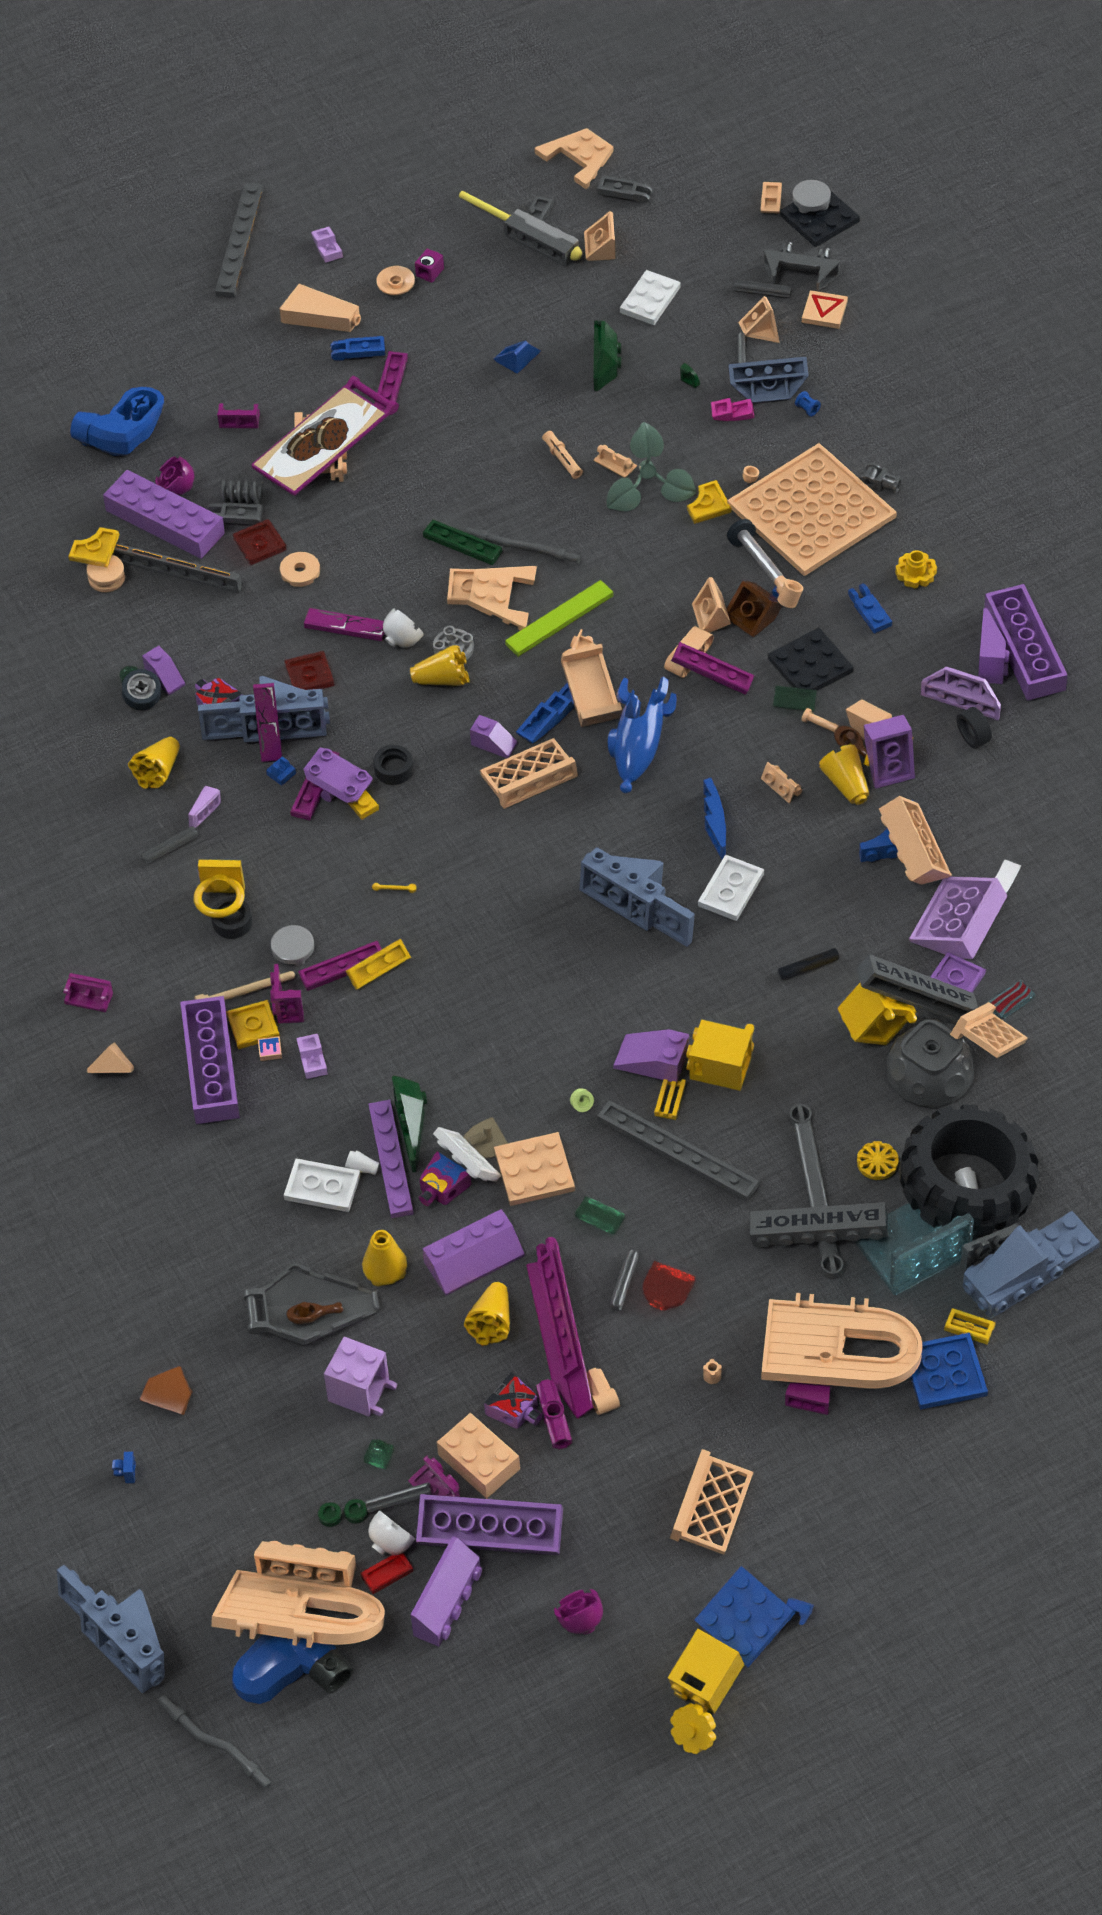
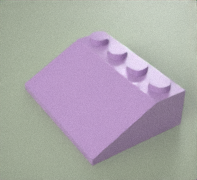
[909,877,1007,959]

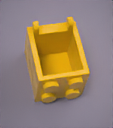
[837,983,917,1045]
[686,1019,754,1091]
[668,1629,744,1714]

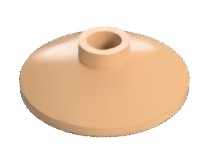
[377,266,415,295]

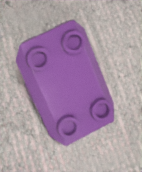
[304,747,373,803]

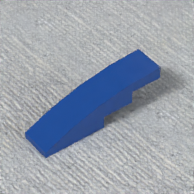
[516,683,575,744]
[703,778,726,860]

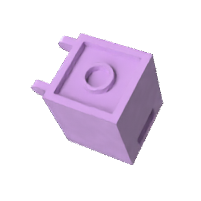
[324,1337,397,1417]

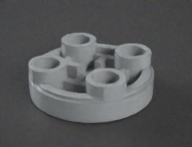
[793,180,831,213]
[433,626,474,660]
[271,925,314,966]

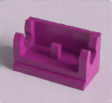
[217,403,260,428]
[64,973,113,1012]

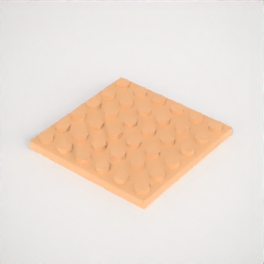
[727,443,897,576]

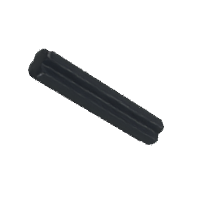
[778,948,839,980]

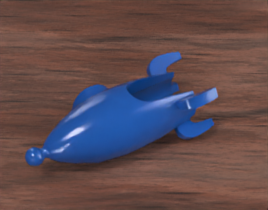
[608,677,677,794]

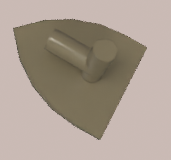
[463,1117,508,1159]

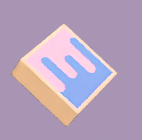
[258,1036,282,1061]

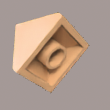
[584,211,615,261]
[692,577,731,633]

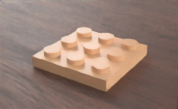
[494,1132,575,1206]

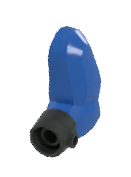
[232,1635,353,1704]

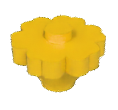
[895,550,937,588]
[670,1703,716,1754]

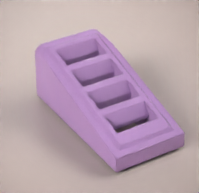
[188,786,221,828]

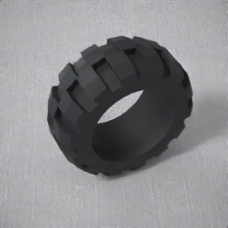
[899,1104,1039,1238]

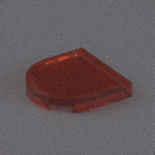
[643,1261,696,1310]

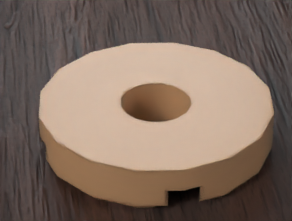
[280,552,320,587]

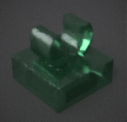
[364,1439,394,1469]

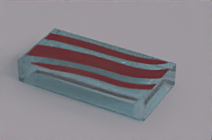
[987,980,1035,1020]

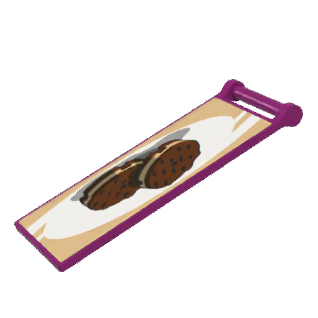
[251,376,399,495]

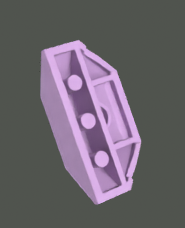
[921,667,1001,720]

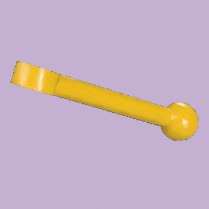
[372,883,416,893]

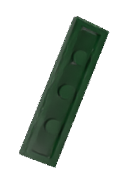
[423,519,502,565]

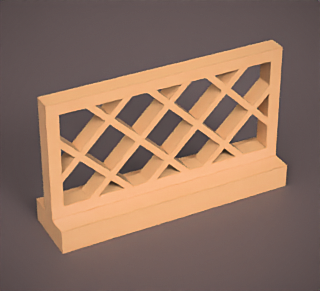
[480,738,578,809]
[950,1002,1028,1058]
[670,1449,753,1555]

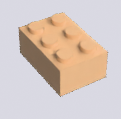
[437,1413,520,1499]

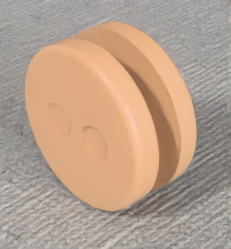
[87,555,125,592]

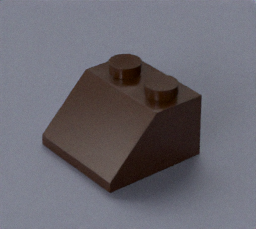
[727,581,783,637]

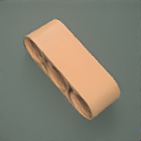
[664,626,714,678]

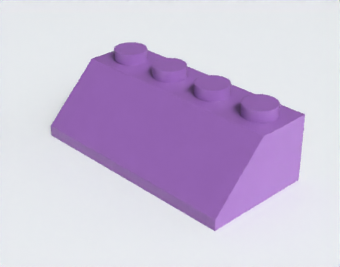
[422,1209,525,1296]
[411,1536,482,1647]

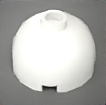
[383,608,424,648]
[368,1511,415,1555]

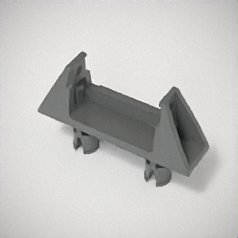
[764,241,840,291]

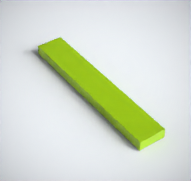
[505,580,613,657]

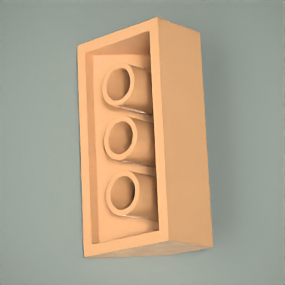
[879,796,952,885]
[254,1541,356,1587]

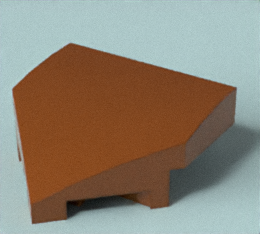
[140,1366,192,1416]

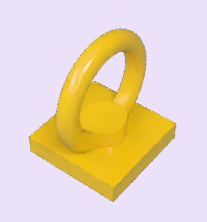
[194,860,245,918]

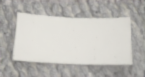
[995,860,1021,893]

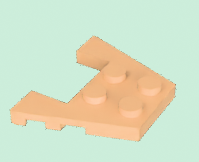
[535,128,613,189]
[468,566,537,631]

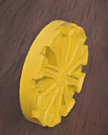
[857,1141,899,1180]

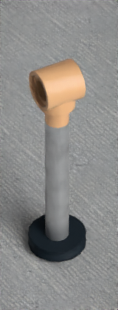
[727,519,803,608]

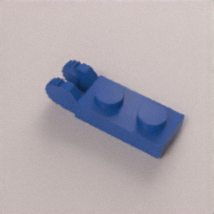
[330,336,385,361]
[848,583,892,633]

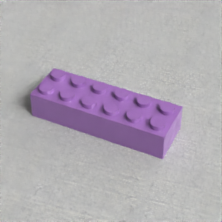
[103,470,225,559]
[984,584,1067,700]
[181,996,240,1124]
[416,1494,563,1555]

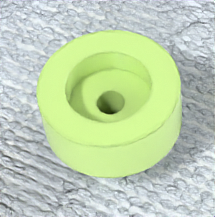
[570,1088,594,1112]

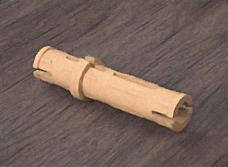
[542,431,583,479]

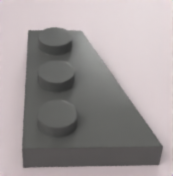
[960,1224,1018,1273]

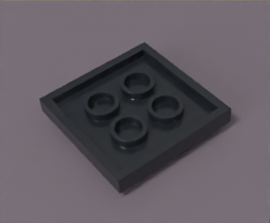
[780,190,860,248]
[768,627,854,699]

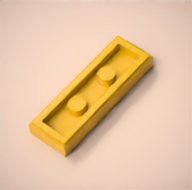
[346,939,411,989]

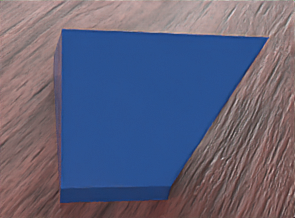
[494,340,541,374]

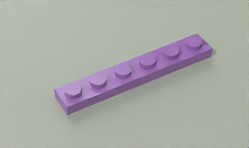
[369,1100,413,1218]

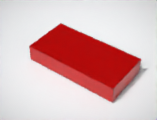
[360,1553,413,1594]

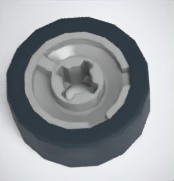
[122,669,161,710]

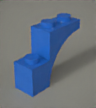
[859,800,913,862]

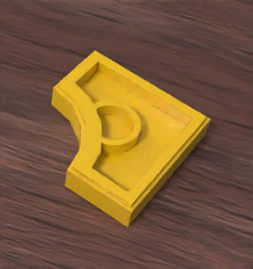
[687,480,732,524]
[68,527,120,568]

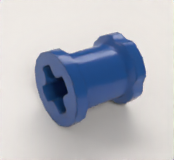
[795,391,821,416]

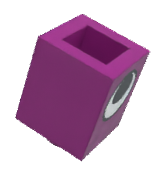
[415,248,444,283]

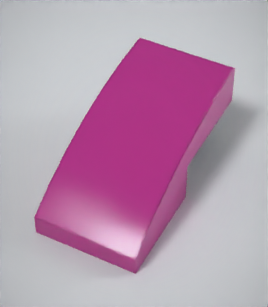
[711,398,754,421]

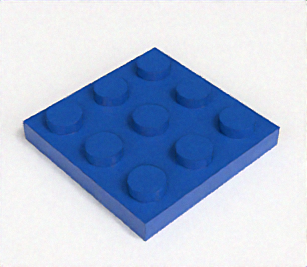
[910,1333,988,1410]
[694,1566,795,1667]

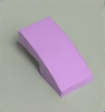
[311,227,343,263]
[296,1034,328,1079]

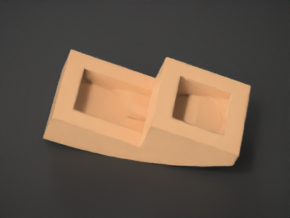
[761,182,782,213]

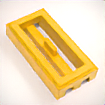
[654,1079,686,1120]
[944,1308,995,1345]

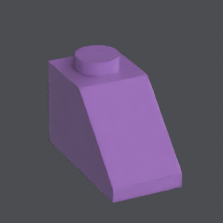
[142,646,185,695]
[470,715,517,758]

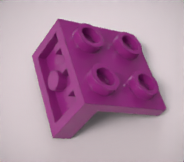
[270,964,304,1024]

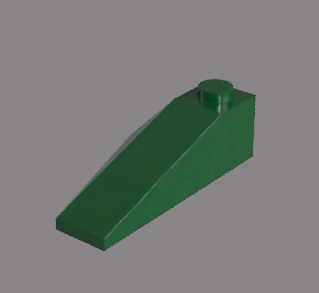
[392,1076,427,1173]

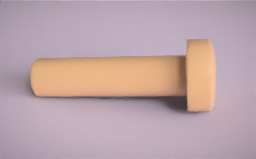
[802,708,839,732]

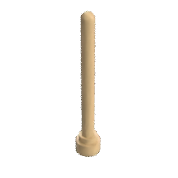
[194,971,295,1001]

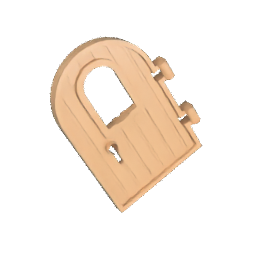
[761,1293,922,1389]
[211,1570,385,1648]

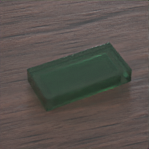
[773,685,817,712]
[575,1196,625,1235]

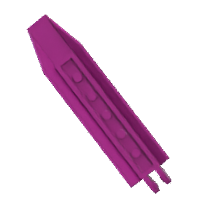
[526,1237,593,1419]

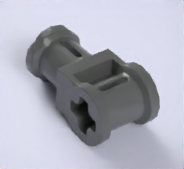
[860,463,902,493]

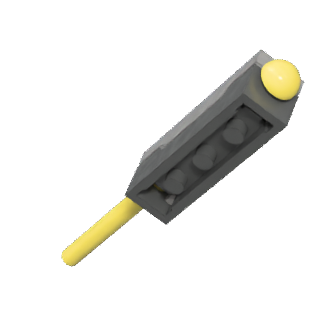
[459,191,582,267]

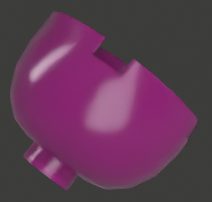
[155,456,194,496]
[554,1589,603,1635]

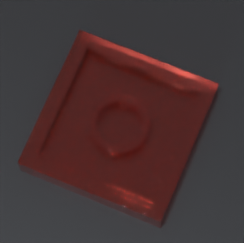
[233,519,287,565]
[284,651,334,690]

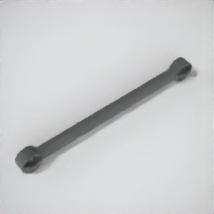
[790,1104,843,1279]

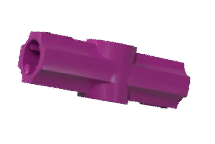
[536,1379,572,1449]

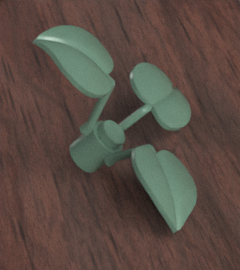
[606,422,697,511]

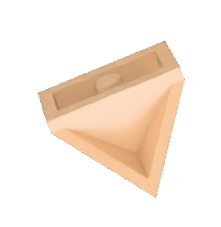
[738,296,780,343]
[87,1042,134,1073]

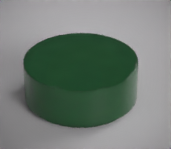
[344,1499,368,1524]
[318,1502,342,1527]

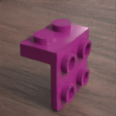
[408,1456,461,1497]

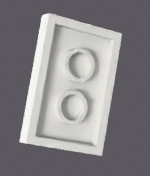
[620,270,681,325]
[698,855,764,921]
[433,1127,502,1182]
[284,1159,361,1212]

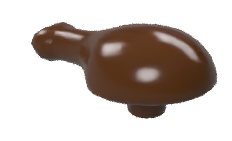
[834,726,867,758]
[286,1302,343,1325]

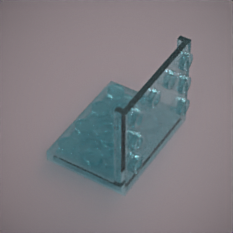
[854,1203,974,1296]

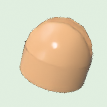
[742,466,759,483]

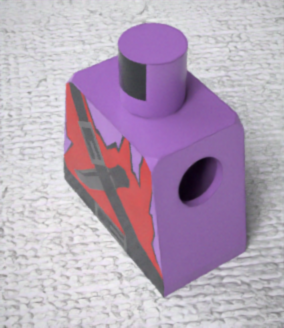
[195,678,242,705]
[484,1372,543,1429]

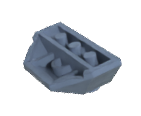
[728,357,808,403]

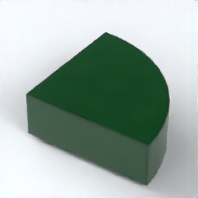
[680,363,700,388]

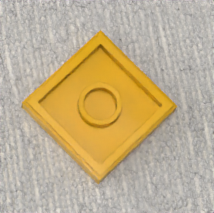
[226,1000,280,1049]

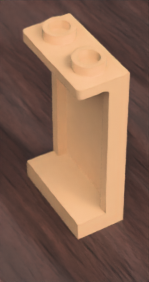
[561,644,622,727]

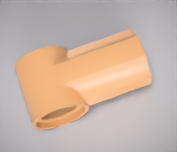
[586,1368,620,1415]

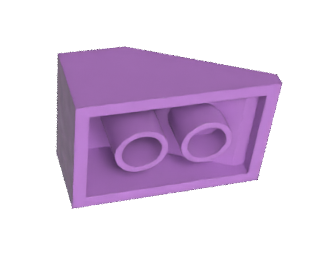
[978,608,1009,684]
[864,715,915,789]
[613,1029,690,1083]

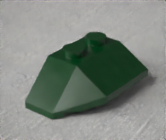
[593,320,621,391]

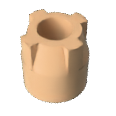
[703,1359,722,1384]

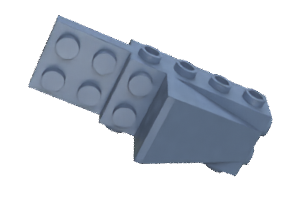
[198,676,330,742]
[579,847,695,947]
[962,1211,1100,1319]
[57,1565,165,1694]

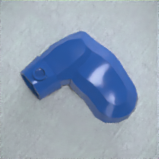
[70,387,164,456]

